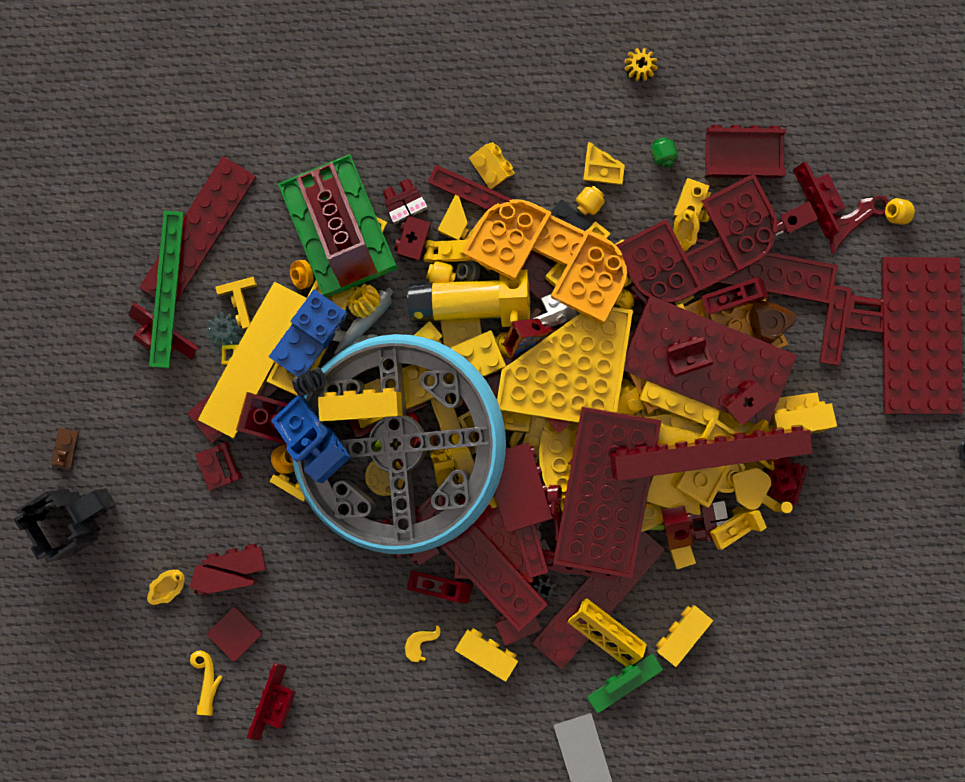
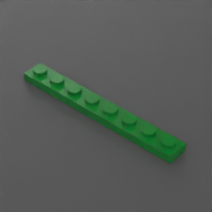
[149,211,184,369]

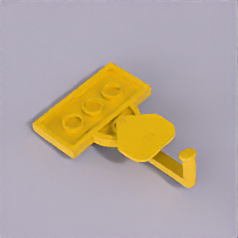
[674,418,793,513]

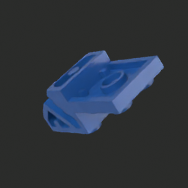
[268,289,347,377]
[271,395,351,484]

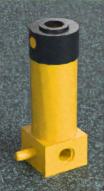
[407,270,530,327]

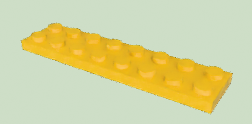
[351,330,506,429]

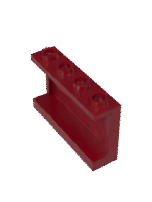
[705,125,786,178]
[494,442,553,533]

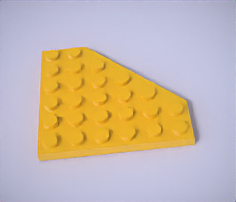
[497,307,633,423]

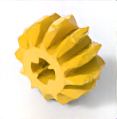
[624,48,657,81]
[347,284,381,318]

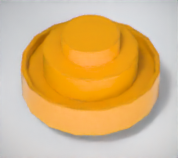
[290,260,314,289]
[271,445,295,474]

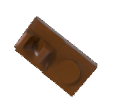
[51,428,79,470]

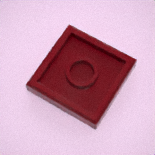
[206,606,262,662]

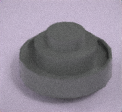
[455,261,480,282]

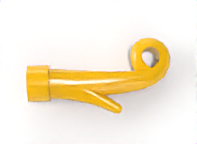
[190,650,223,716]

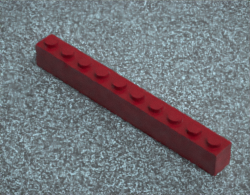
[610,425,812,481]

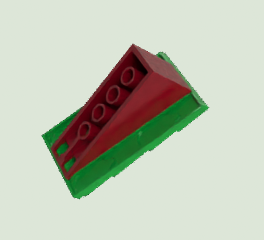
[278,154,397,298]

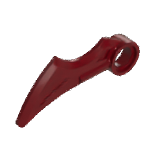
[830,195,890,254]
[547,485,562,541]

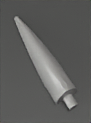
[334,287,394,355]

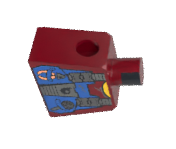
[503,318,553,360]

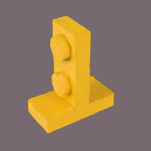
[215,277,257,330]
[429,449,460,497]
[710,506,767,550]

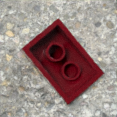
[236,392,288,445]
[189,564,258,596]

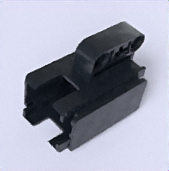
[13,488,117,563]

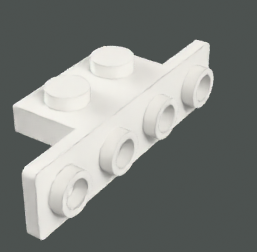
[533,294,580,327]

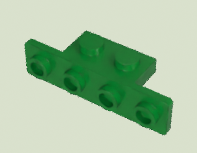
[587,654,663,713]

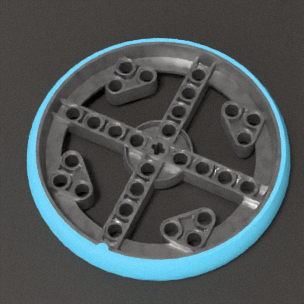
[292,334,506,554]

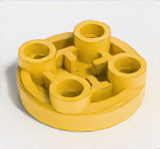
[365,461,404,496]

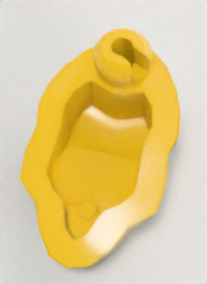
[673,210,700,252]
[147,570,184,605]

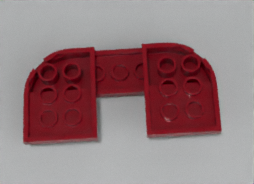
[616,174,777,303]

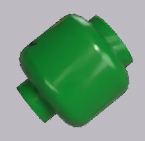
[650,137,678,168]

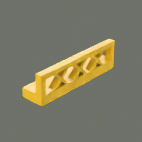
[568,598,647,667]

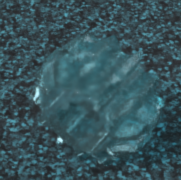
[206,312,240,346]

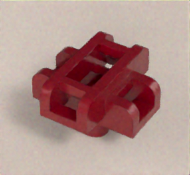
[768,457,804,493]

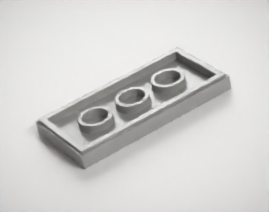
[553,713,612,782]

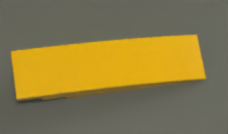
[198,282,307,438]

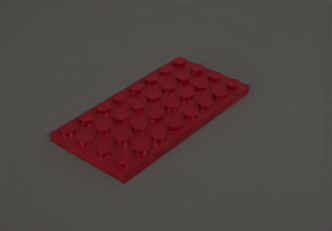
[881,257,963,414]
[624,295,797,425]
[553,406,662,578]

